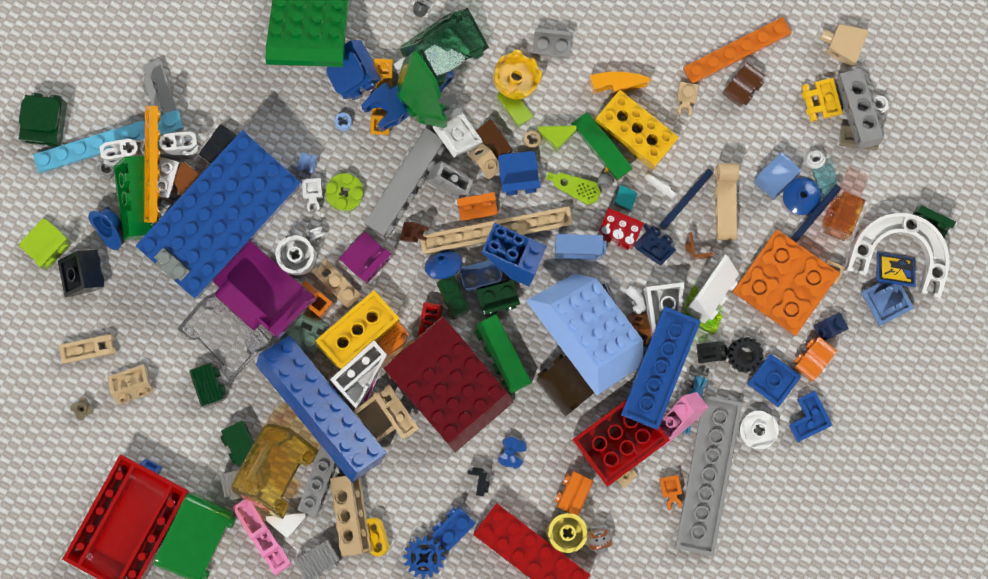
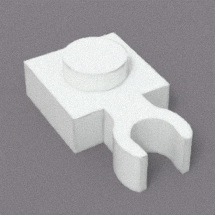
[302,178,323,212]

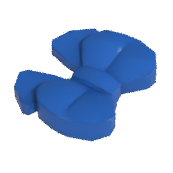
[498,437,526,469]

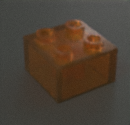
[822,191,866,241]

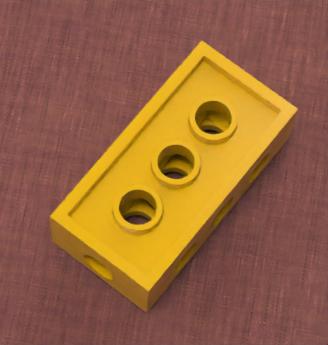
[595,90,679,170]
[315,290,400,370]

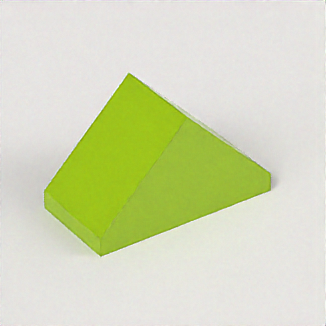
[538,126,576,152]

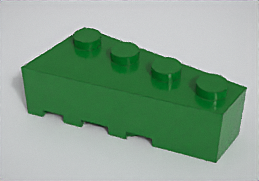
[113,156,153,241]

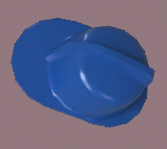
[88,207,121,250]

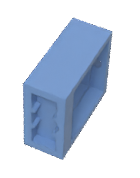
[555,234,606,260]

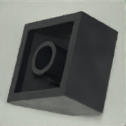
[58,250,105,298]

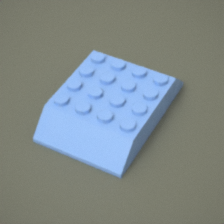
[526,273,643,396]

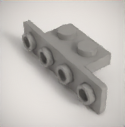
[143,60,182,133]

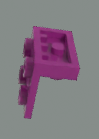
[339,232,393,285]

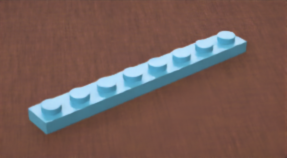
[33,110,184,174]

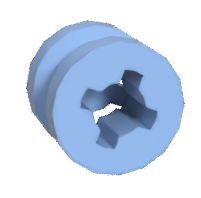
[298,152,318,174]

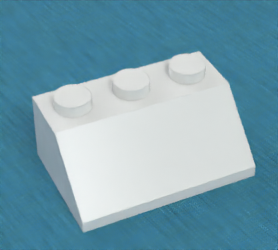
[686,255,739,324]

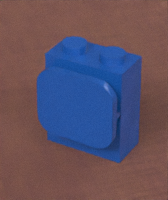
[327,40,381,100]

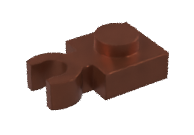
[400,222,429,243]

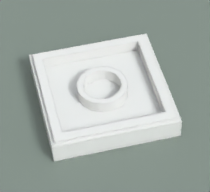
[432,113,483,158]

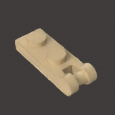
[311,258,362,310]
[59,334,117,364]
[373,384,419,440]

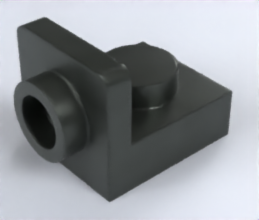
[696,341,728,363]

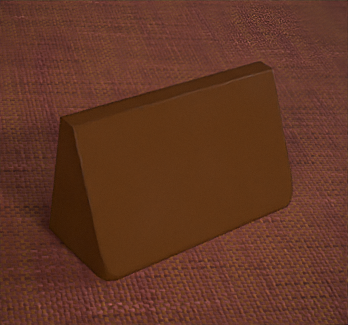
[476,119,512,160]

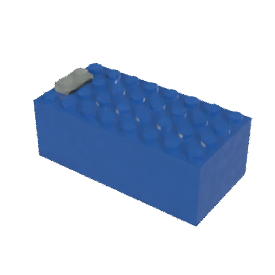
[136,130,301,299]

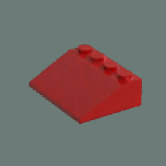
[571,399,670,487]

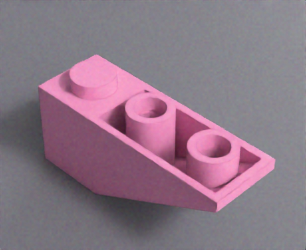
[660,392,708,447]

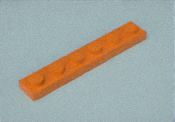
[683,17,792,84]

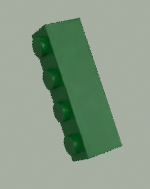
[474,314,532,394]

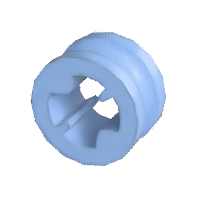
[335,112,352,131]

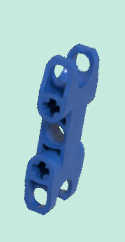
[361,52,454,132]

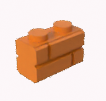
[554,471,594,516]

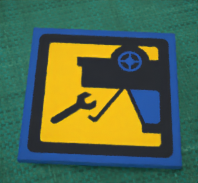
[876,252,916,287]

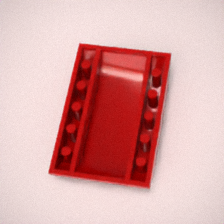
[62,454,189,579]

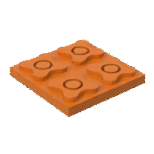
[732,229,840,336]

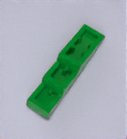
[571,112,633,181]

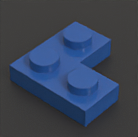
[788,391,833,443]

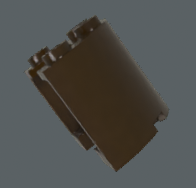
[536,354,594,417]

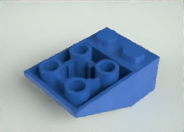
[481,223,547,287]

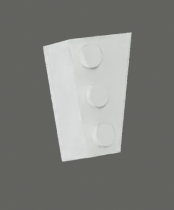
[330,341,388,409]

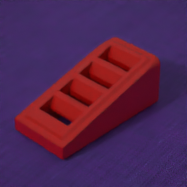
[418,302,443,337]

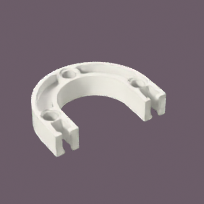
[844,213,950,298]

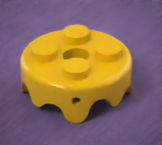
[493,50,542,100]

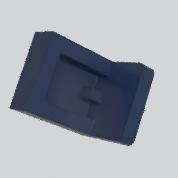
[814,312,849,341]

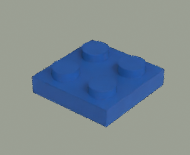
[747,353,802,408]

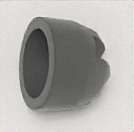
[413,1,429,17]

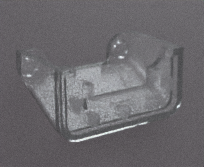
[177,293,271,384]

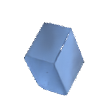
[754,152,802,200]
[459,260,502,292]

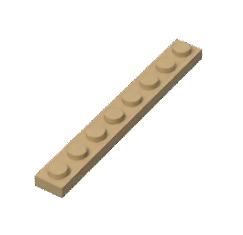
[420,206,573,255]

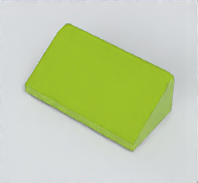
[496,93,534,128]

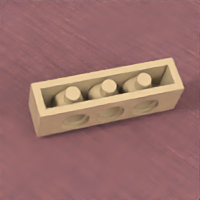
[330,476,372,557]

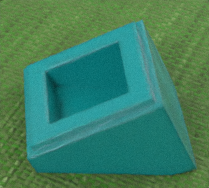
[613,185,638,211]

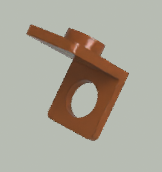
[685,232,714,260]
[628,311,651,346]

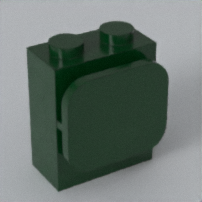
[18,93,67,147]

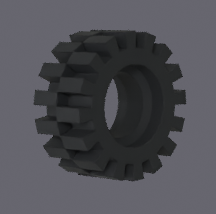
[727,337,764,373]

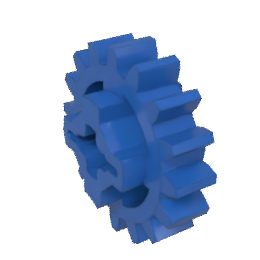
[403,535,446,579]

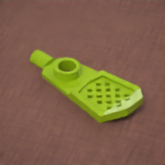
[545,172,601,206]

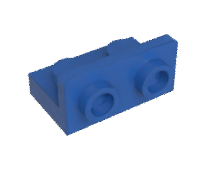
[432,507,476,551]

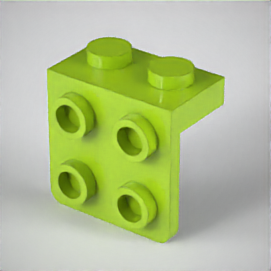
[19,218,72,271]

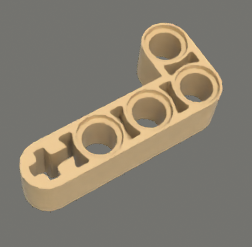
[715,163,739,240]

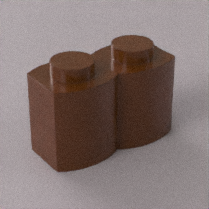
[722,62,765,107]

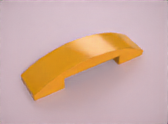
[370,59,393,135]

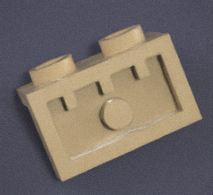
[107,364,154,405]

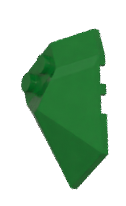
[396,50,447,128]

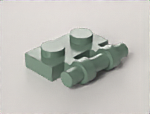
[280,312,329,355]

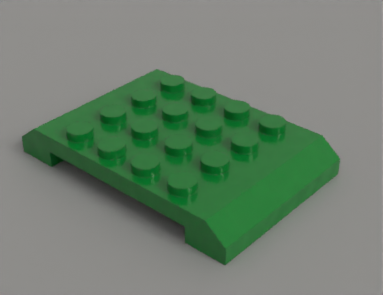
[265,0,349,67]

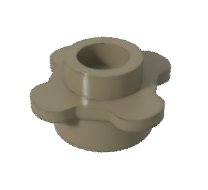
[70,397,94,421]

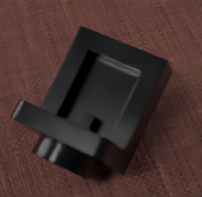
[467,467,490,496]

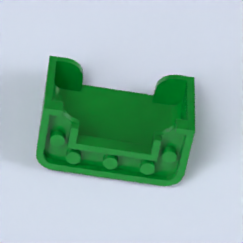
[153,493,236,579]

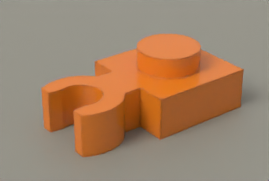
[659,475,682,511]

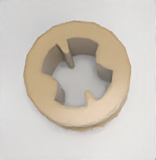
[524,131,541,149]

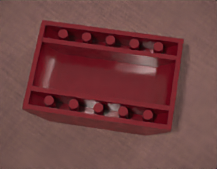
[383,316,513,453]

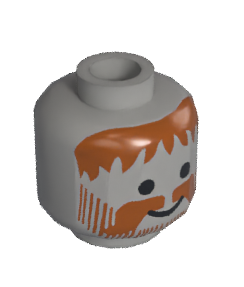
[587,524,613,554]

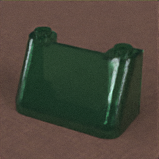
[398,8,489,86]

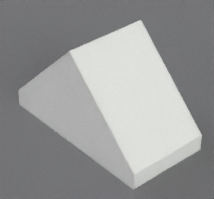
[266,513,308,538]

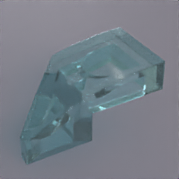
[812,163,838,199]

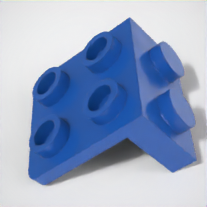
[498,151,541,196]

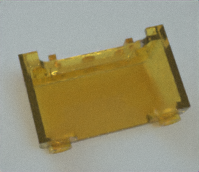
[231,424,319,519]

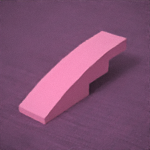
[232,497,292,576]

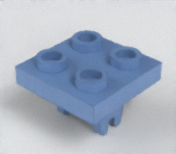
[861,282,914,326]

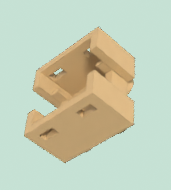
[354,389,396,443]

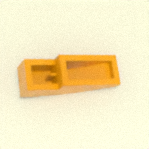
[589,72,651,96]

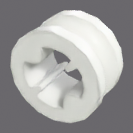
[306,227,326,243]

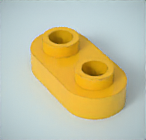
[366,517,389,557]

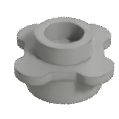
[97,160,114,180]

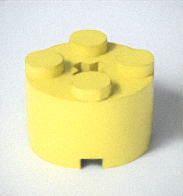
[546,513,587,554]

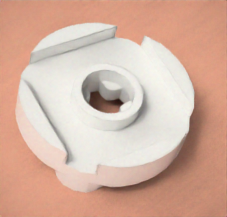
[739,411,779,450]

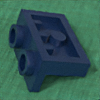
[634,223,676,266]

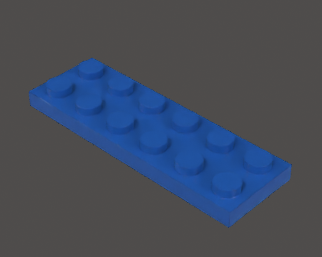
[621,306,701,430]

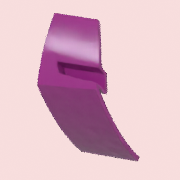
[213,242,317,339]

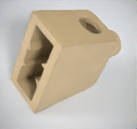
[820,24,869,68]

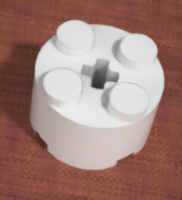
[275,235,316,276]

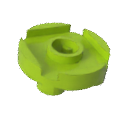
[325,173,364,212]

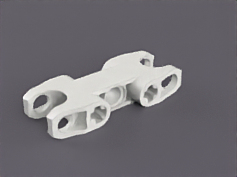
[100,132,198,167]

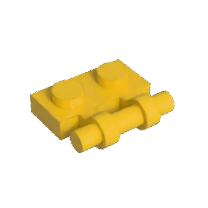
[801,78,843,122]

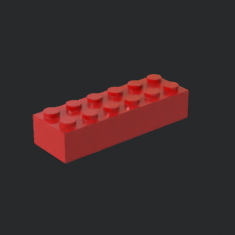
[473,503,591,579]

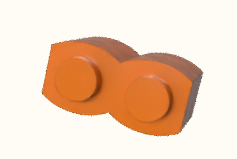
[794,337,837,382]

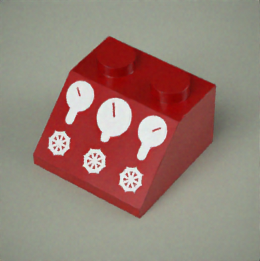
[597,208,644,250]

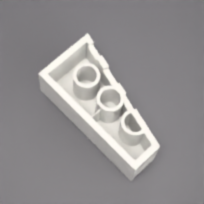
[644,282,685,338]

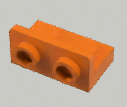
[457,192,498,221]

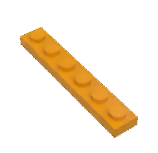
[144,106,161,223]

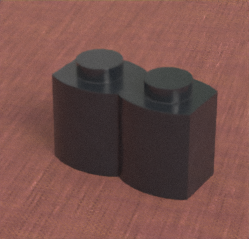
[199,124,237,164]

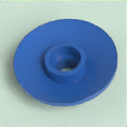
[783,178,821,215]
[424,251,462,279]

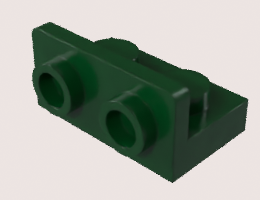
[909,205,956,238]
[476,279,520,316]

